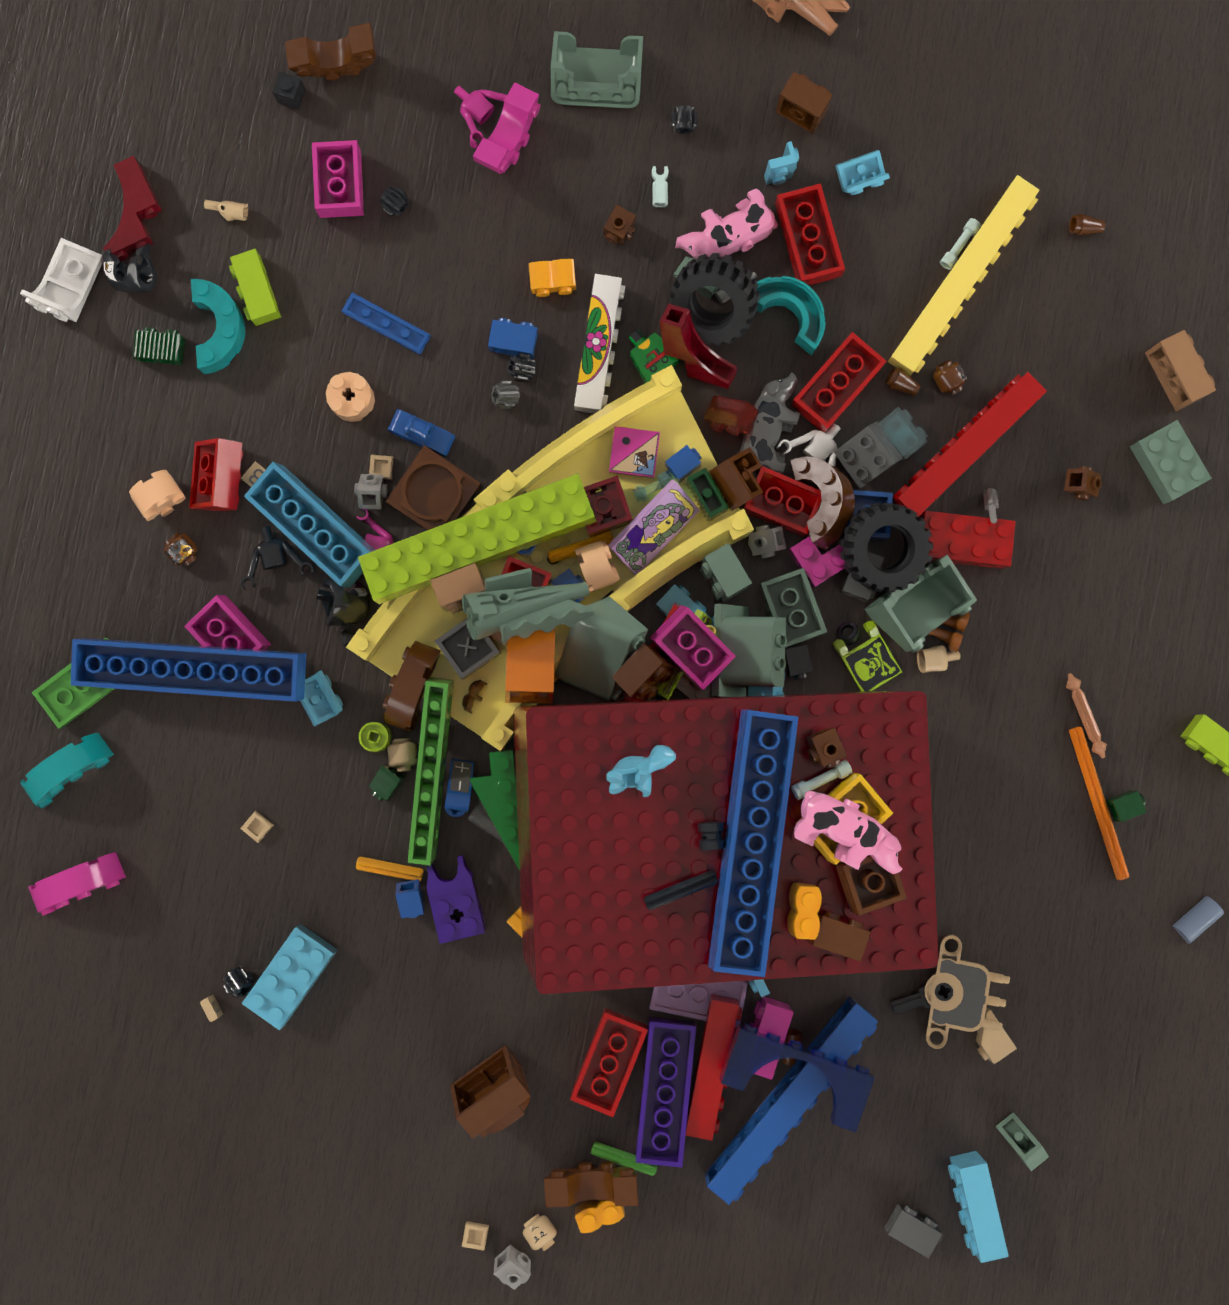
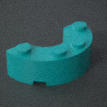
[757,276,826,356]
[191,279,245,374]
[20,732,114,809]

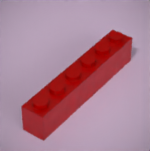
[685,994,742,1141]

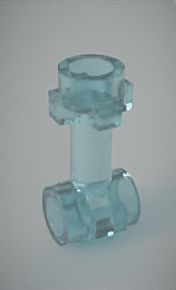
[632,470,676,502]

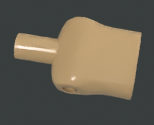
[204,200,248,221]
[917,645,960,673]

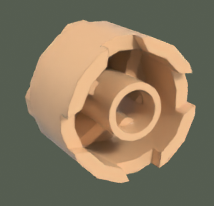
[326,372,375,422]
[129,470,186,521]
[575,540,620,593]

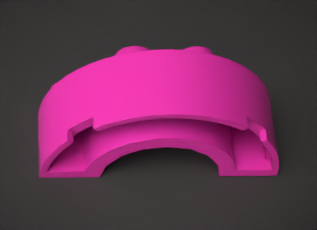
[473,83,541,174]
[28,852,126,916]

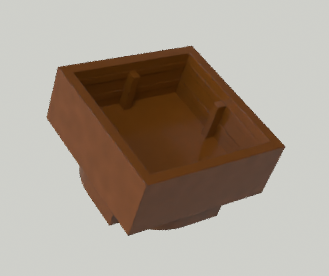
[386,445,483,530]
[450,1045,531,1139]

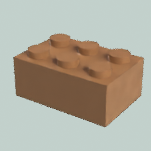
[1145,330,1216,411]
[430,563,485,614]

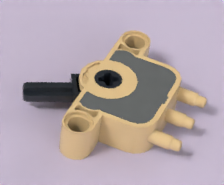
[891,935,1010,1049]

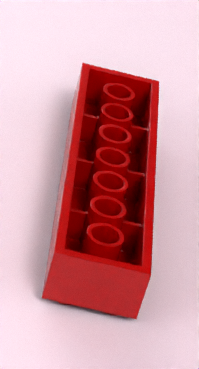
[892,372,1047,517]

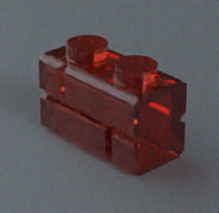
[704,395,758,436]

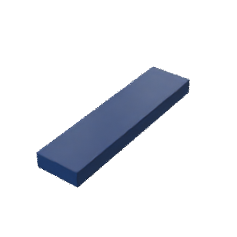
[341,292,431,355]

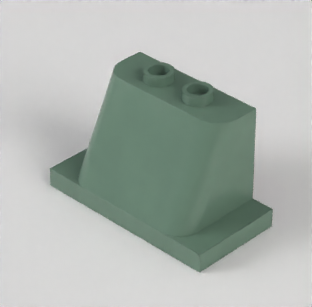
[711,604,787,697]

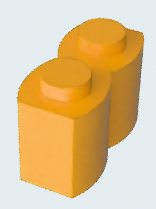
[529,259,576,297]
[787,883,822,940]
[575,1200,624,1233]

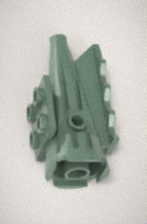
[462,568,594,644]

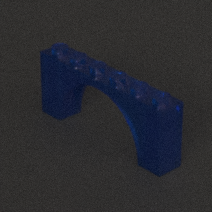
[719,1024,875,1133]

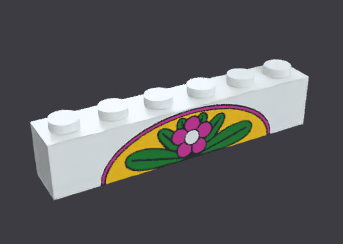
[574,274,625,414]

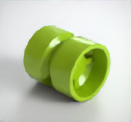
[359,722,393,752]

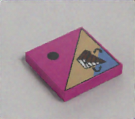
[609,426,660,478]

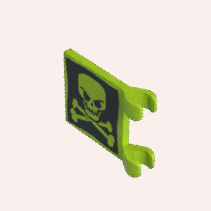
[833,621,902,691]

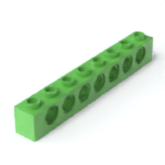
[408,677,454,866]

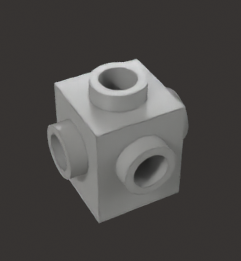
[354,474,388,509]
[748,525,787,558]
[494,1245,531,1290]

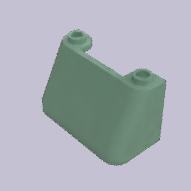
[551,31,643,108]
[865,555,977,653]
[556,596,648,702]

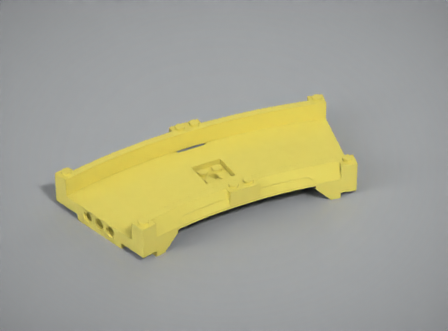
[346,365,754,751]

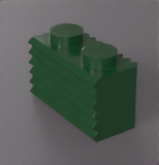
[132,327,185,365]
[686,468,729,521]

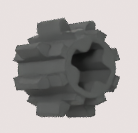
[491,381,520,409]

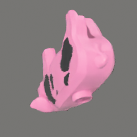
[675,188,778,259]
[794,791,902,874]

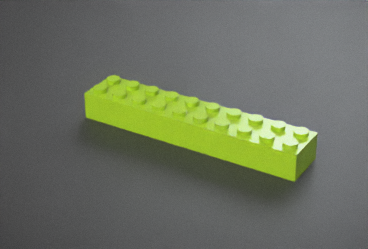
[358,473,596,604]

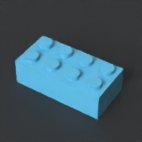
[242,924,338,1030]
[948,1151,1009,1263]

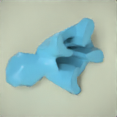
[606,745,676,797]

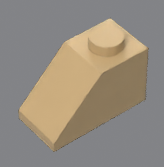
[976,1007,1017,1064]

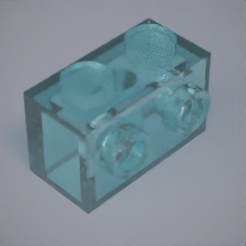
[878,407,928,461]

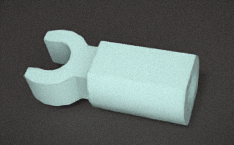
[652,166,668,207]

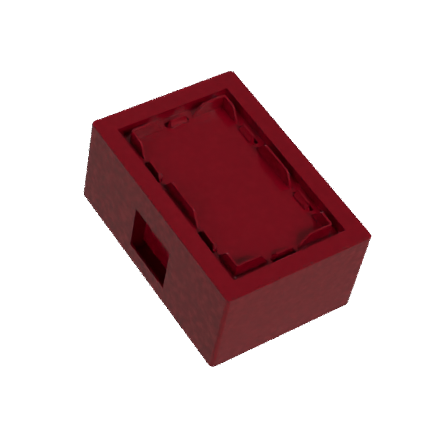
[513,691,938,994]

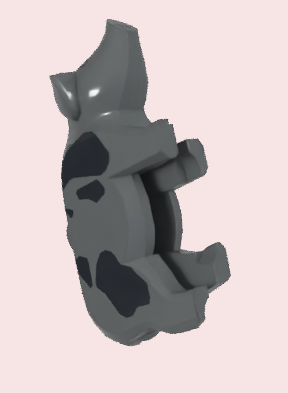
[740,372,800,474]

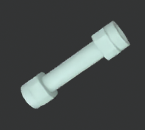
[940,218,981,270]
[791,760,853,800]

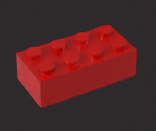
[774,183,845,286]
[790,332,887,433]
[920,511,1016,569]
[570,1008,648,1117]

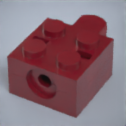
[584,475,633,537]

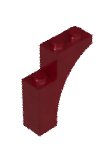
[103,155,163,261]
[659,304,737,389]

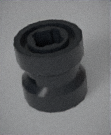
[698,821,725,850]

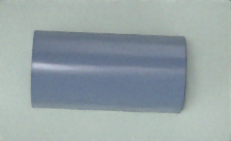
[1172,896,1224,944]

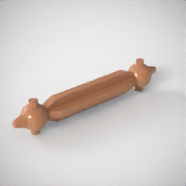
[1066,673,1107,758]

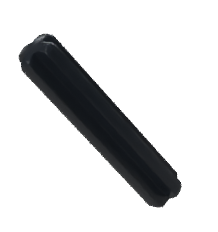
[644,870,718,910]

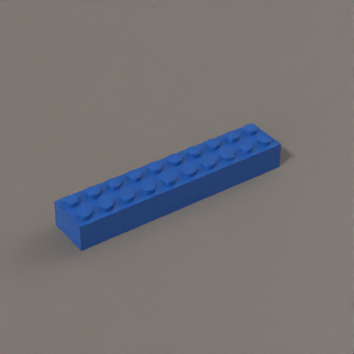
[71,638,306,702]
[708,710,798,977]
[704,996,878,1205]

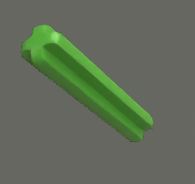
[591,1141,658,1176]

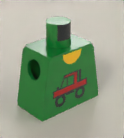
[629,330,681,383]

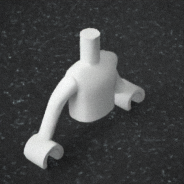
[776,424,841,467]

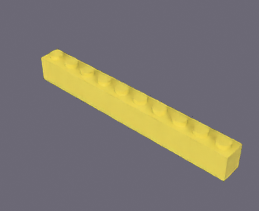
[888,175,1039,376]

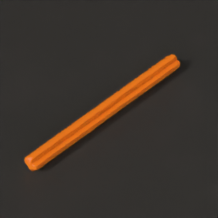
[1069,727,1129,880]

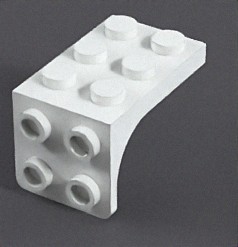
[20,238,103,322]

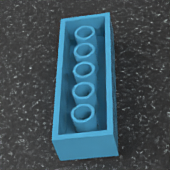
[244,462,375,588]

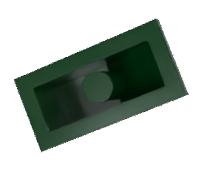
[369,765,406,801]

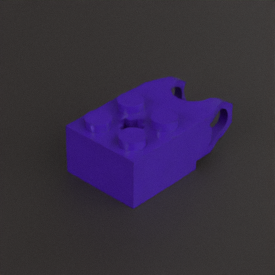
[426,855,487,944]

